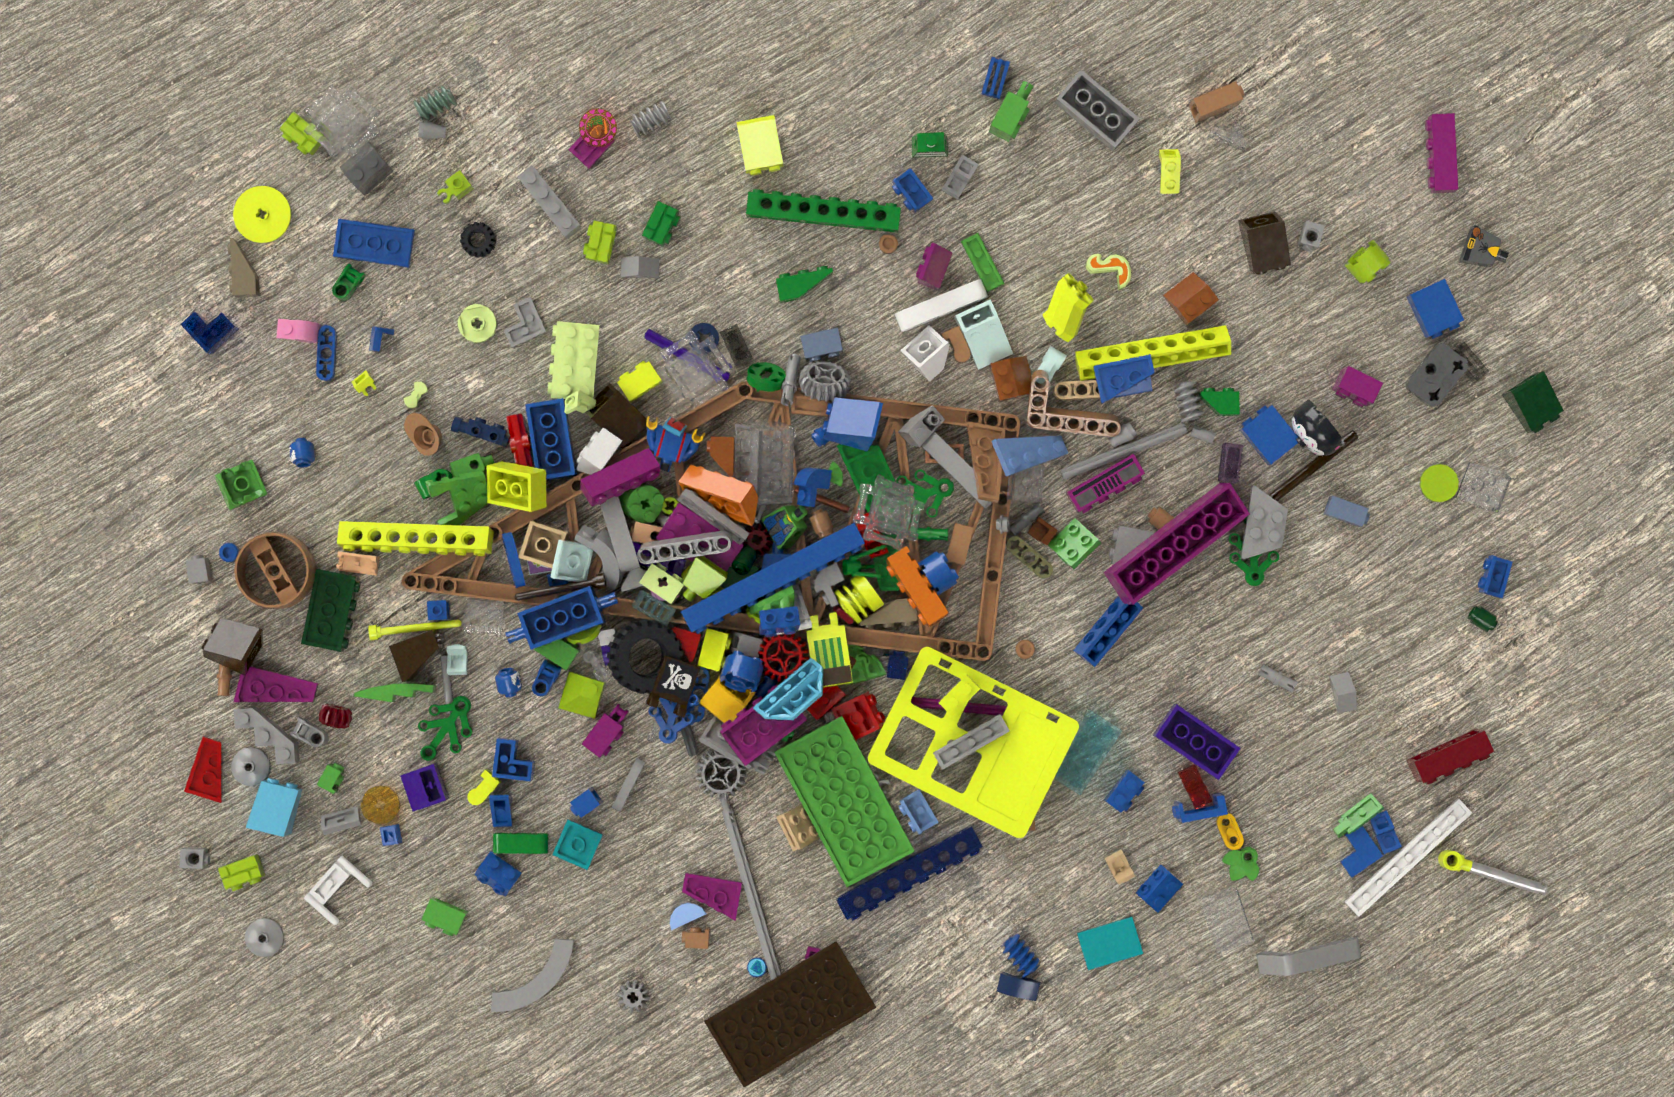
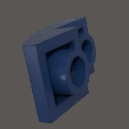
[996,972,1041,1001]

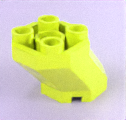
[1042,273,1094,342]

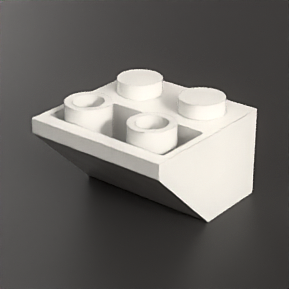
[576,428,622,474]

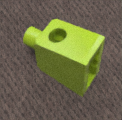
[683,556,728,602]

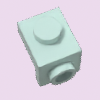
[446,644,468,675]

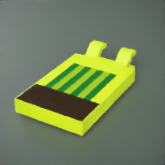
[806,612,853,688]

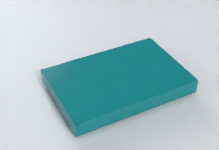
[1077,916,1143,970]

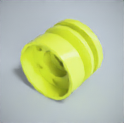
[834,576,884,624]

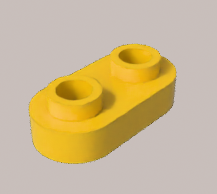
[1216,813,1244,850]

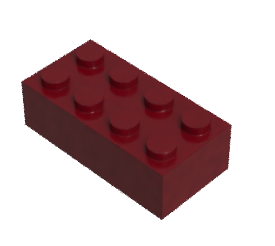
[1406,729,1494,785]

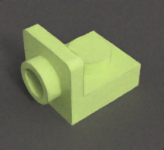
[564,390,596,414]

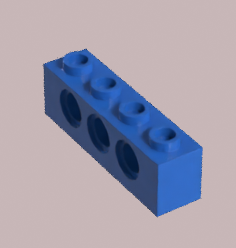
[1073,595,1143,667]

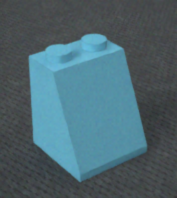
[246,778,302,837]

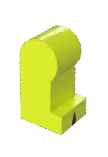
[467,769,502,805]

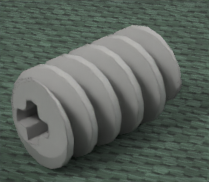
[629,101,671,138]
[1173,381,1204,423]

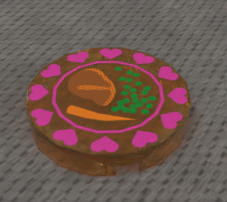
[579,108,617,147]

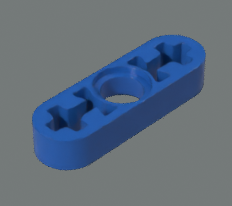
[316,325,337,381]
[502,532,525,588]
[687,667,710,722]

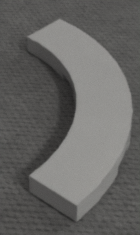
[491,938,574,1012]

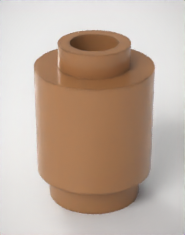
[1147,506,1174,530]
[809,509,834,538]

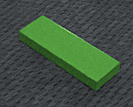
[961,233,1004,293]

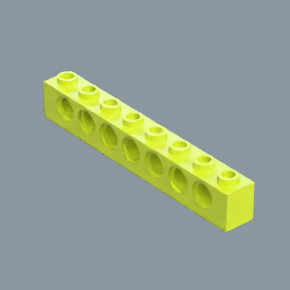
[1075,325,1231,381]
[337,521,494,556]

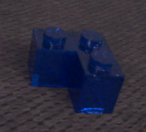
[180,311,239,355]

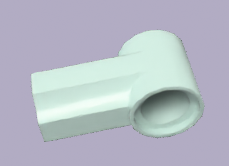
[1036,346,1067,384]

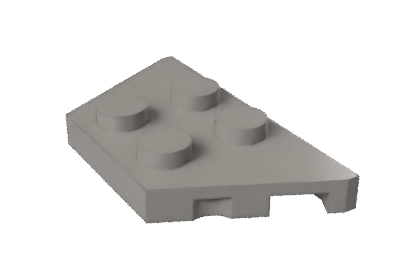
[1240,486,1288,559]

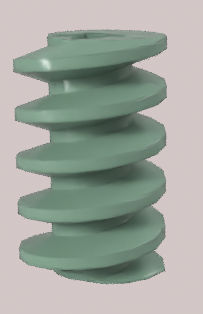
[413,86,457,121]

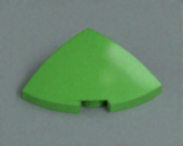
[846,644,886,685]

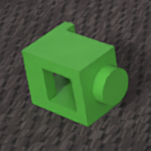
[317,762,345,794]

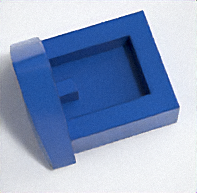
[369,326,394,352]

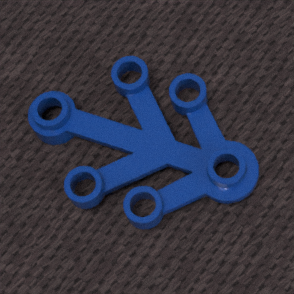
[648,694,700,744]

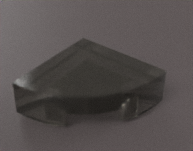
[865,646,889,657]

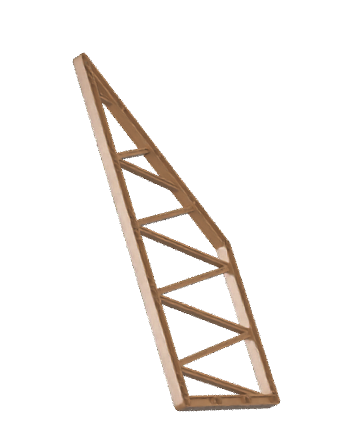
[402,381,1020,661]

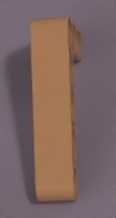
[1027,370,1121,437]

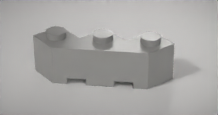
[233,707,300,764]

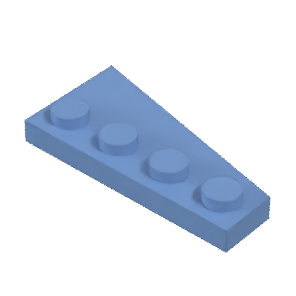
[991,436,1068,477]

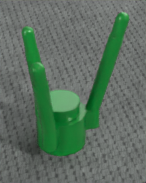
[842,545,886,578]

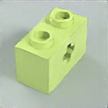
[639,563,685,604]

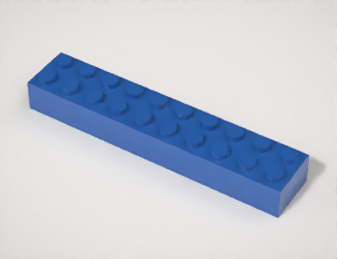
[681,523,865,634]

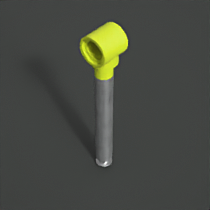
[1438,850,1548,896]

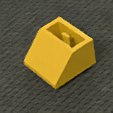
[699,674,756,723]

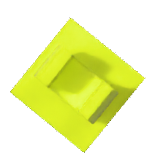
[351,370,376,396]

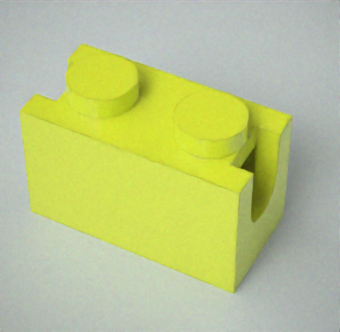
[617,361,663,403]

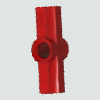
[506,413,534,467]

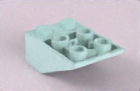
[955,299,1013,370]

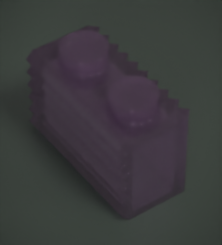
[1217,443,1244,484]

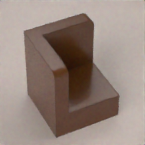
[1028,517,1058,546]

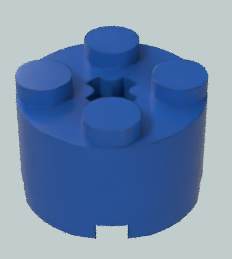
[918,551,959,596]
[720,651,763,693]

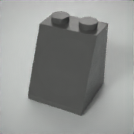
[340,142,393,196]

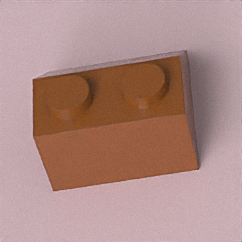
[1163,272,1219,325]
[989,356,1032,402]
[707,436,735,477]

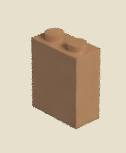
[1189,81,1244,123]

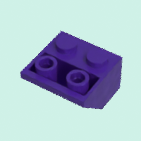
[400,763,449,812]

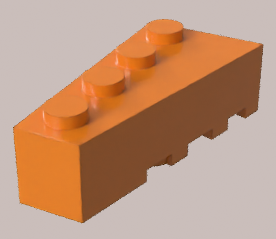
[886,546,949,627]

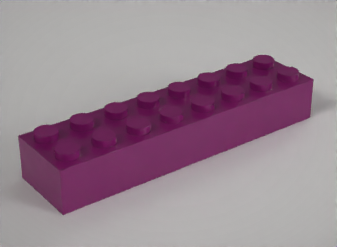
[1103,483,1250,605]

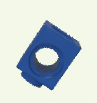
[427,600,450,620]

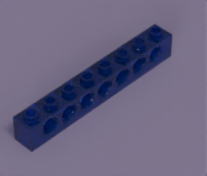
[836,825,983,921]

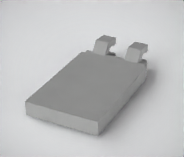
[699,716,778,775]

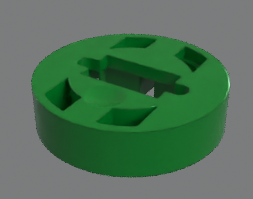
[746,362,786,392]

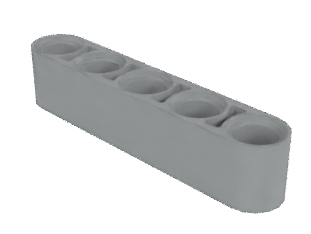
[921,431,993,509]
[600,496,640,573]
[637,531,732,564]

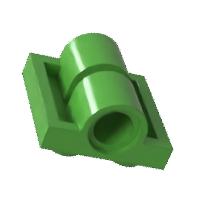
[1048,518,1101,569]

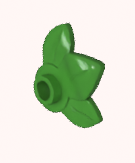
[1222,847,1259,881]

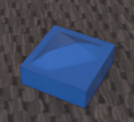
[380,824,403,846]

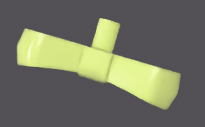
[404,382,428,409]

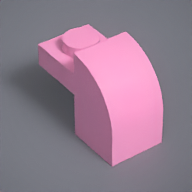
[276,319,321,344]

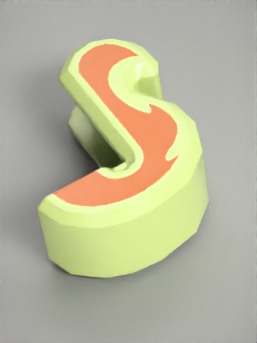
[1085,254,1131,291]

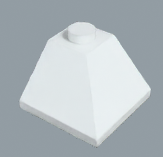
[901,326,950,382]

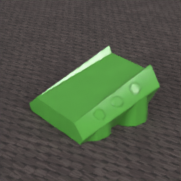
[215,460,267,510]
[749,585,795,615]

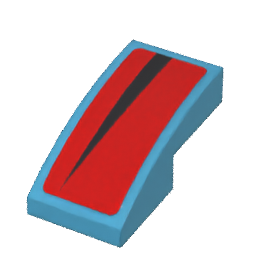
[663,417,688,438]

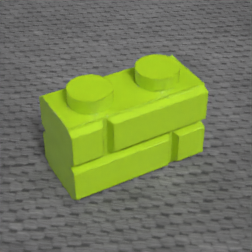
[279,112,326,155]
[583,220,617,265]
[218,854,265,892]

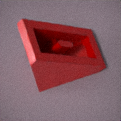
[672,627,702,663]

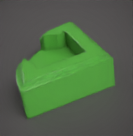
[828,461,843,487]

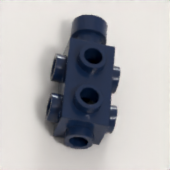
[451,416,510,447]

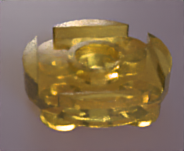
[361,785,400,824]

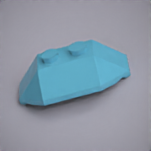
[753,658,823,720]

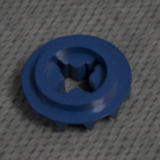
[688,323,719,354]

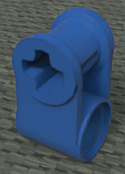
[532,659,562,697]

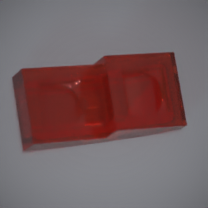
[1177,764,1213,810]

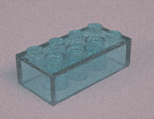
[1054,709,1122,796]

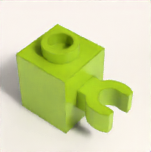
[437,170,474,204]

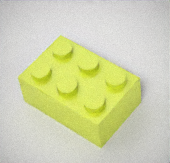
[487,461,546,512]

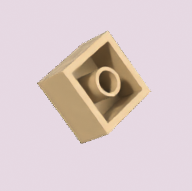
[518,521,570,568]

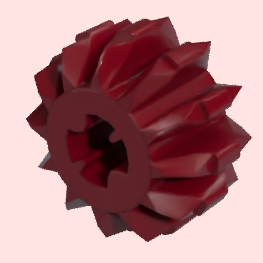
[744,524,773,556]
[319,704,352,729]

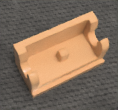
[336,551,380,576]

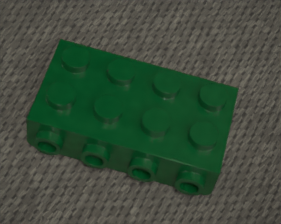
[301,569,361,652]

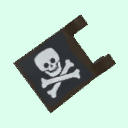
[646,655,700,718]

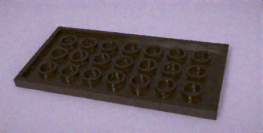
[704,940,876,1087]

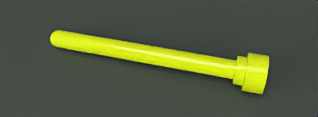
[368,620,462,641]

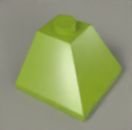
[558,671,606,719]

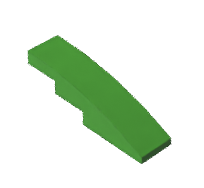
[354,683,436,702]

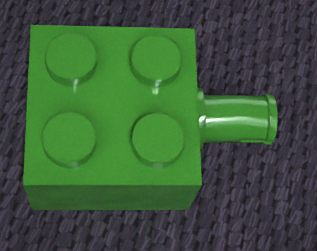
[989,81,1034,142]

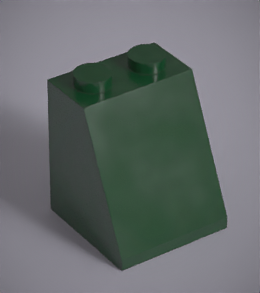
[1502,371,1564,433]

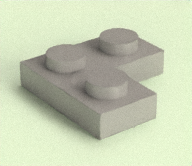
[504,297,547,348]

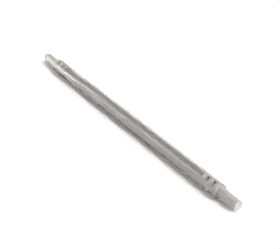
[720,793,781,979]

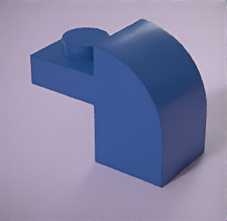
[793,467,832,507]

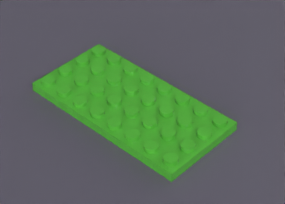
[774,716,915,887]

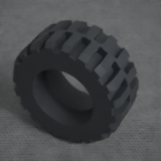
[607,619,684,694]

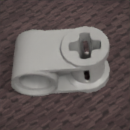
[289,717,329,747]

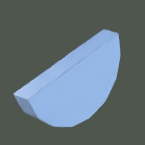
[670,902,707,930]

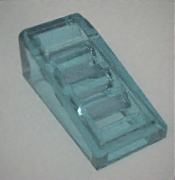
[632,590,676,626]

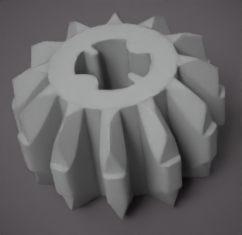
[617,980,650,1013]

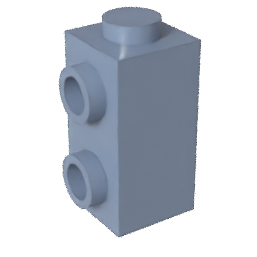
[1323,496,1370,527]

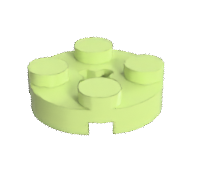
[458,304,497,343]

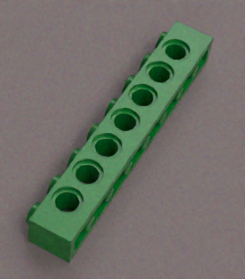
[746,189,901,233]

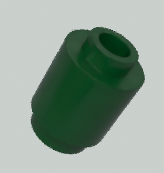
[731,546,756,575]
[1467,605,1498,632]

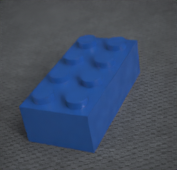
[525,398,577,480]

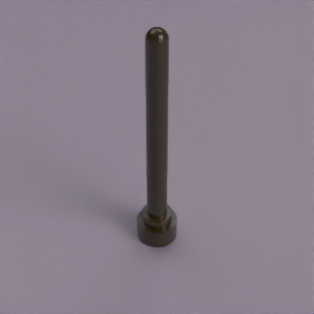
[514,573,607,601]

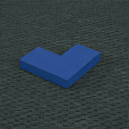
[1340,826,1383,878]

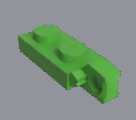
[1333,793,1384,838]

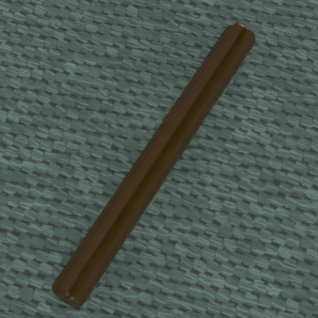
[1269,430,1358,501]

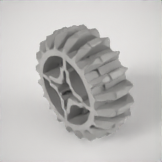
[799,360,851,402]
[695,750,747,799]

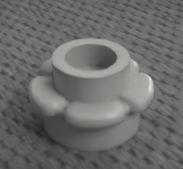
[996,515,1010,534]

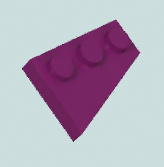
[682,872,742,921]

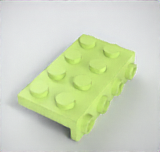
[547,321,600,399]

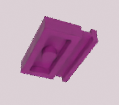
[568,122,615,169]

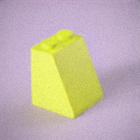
[736,115,784,176]

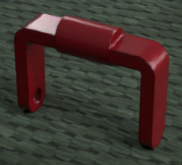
[833,605,854,624]

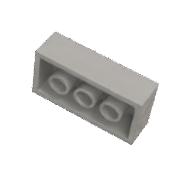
[1055,70,1140,151]

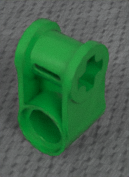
[332,263,366,301]
[414,469,453,500]

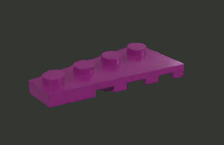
[233,666,319,702]

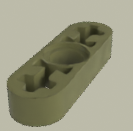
[1006,536,1053,579]

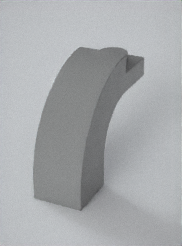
[574,525,625,590]

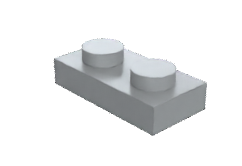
[321,806,361,835]

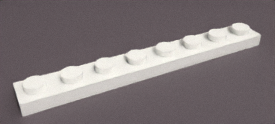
[1345,798,1472,917]

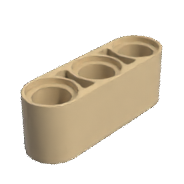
[1053,380,1100,400]

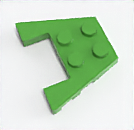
[425,470,488,525]

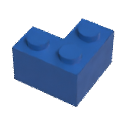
[492,737,535,781]

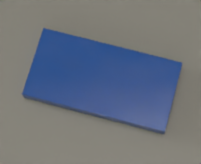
[333,219,415,268]

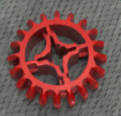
[758,633,809,682]

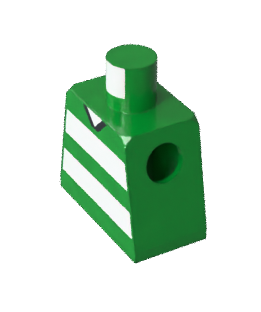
[911,132,948,158]

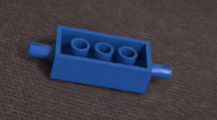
[505,586,619,650]

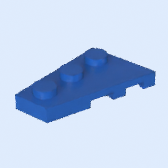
[1093,354,1155,405]

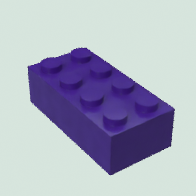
[1153,704,1241,780]

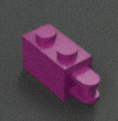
[581,704,629,758]

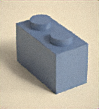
[800,328,843,362]

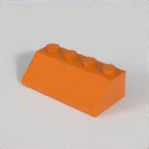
[678,465,758,526]

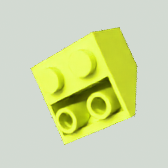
[697,628,732,671]

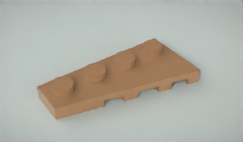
[967,422,1006,503]

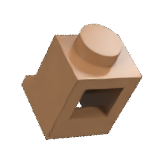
[682,927,710,949]

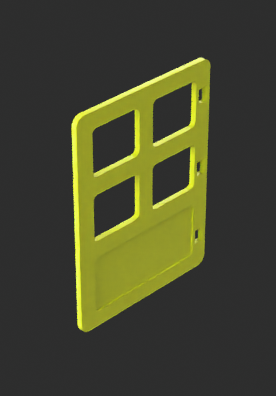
[868,647,1079,838]

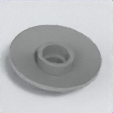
[231,747,270,786]
[245,918,284,957]

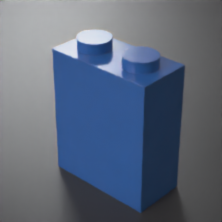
[1406,279,1464,339]
[1240,405,1298,466]

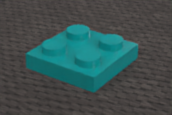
[552,819,603,870]

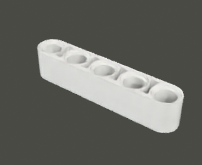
[894,279,988,332]

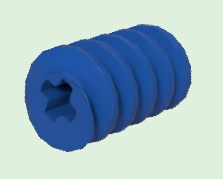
[1000,934,1040,978]

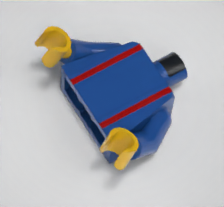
[646,416,705,472]

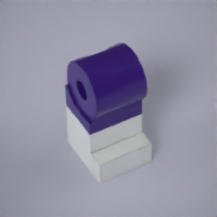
[598,628,616,666]

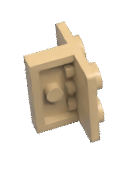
[776,804,820,851]

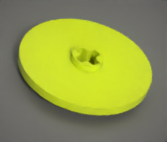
[233,186,291,243]

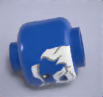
[289,438,315,468]
[495,668,522,697]

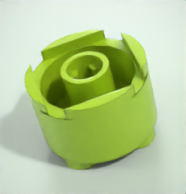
[1344,240,1391,283]

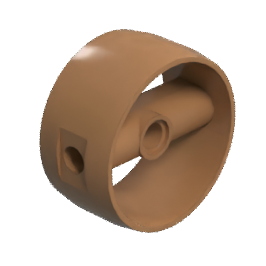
[234,532,316,609]

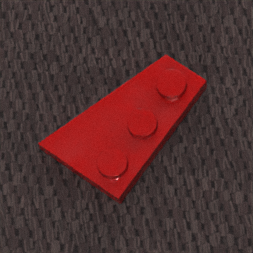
[184,736,222,803]

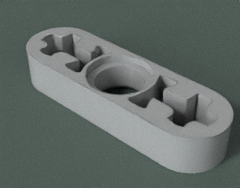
[612,758,645,812]

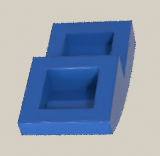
[1369,810,1402,855]

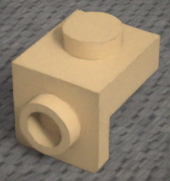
[1104,850,1135,884]

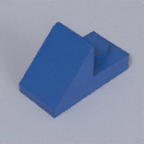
[489,795,513,827]

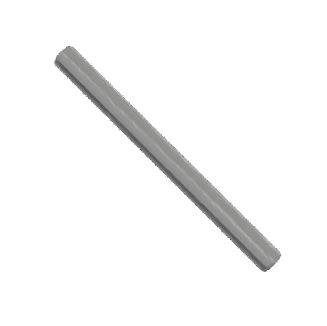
[1060,423,1187,480]

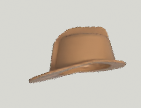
[404,413,442,456]

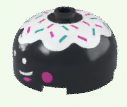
[1292,399,1345,456]

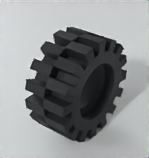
[460,222,496,258]

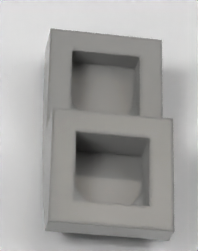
[942,155,979,200]

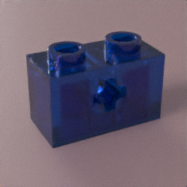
[886,651,909,680]

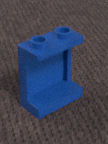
[1172,793,1228,823]

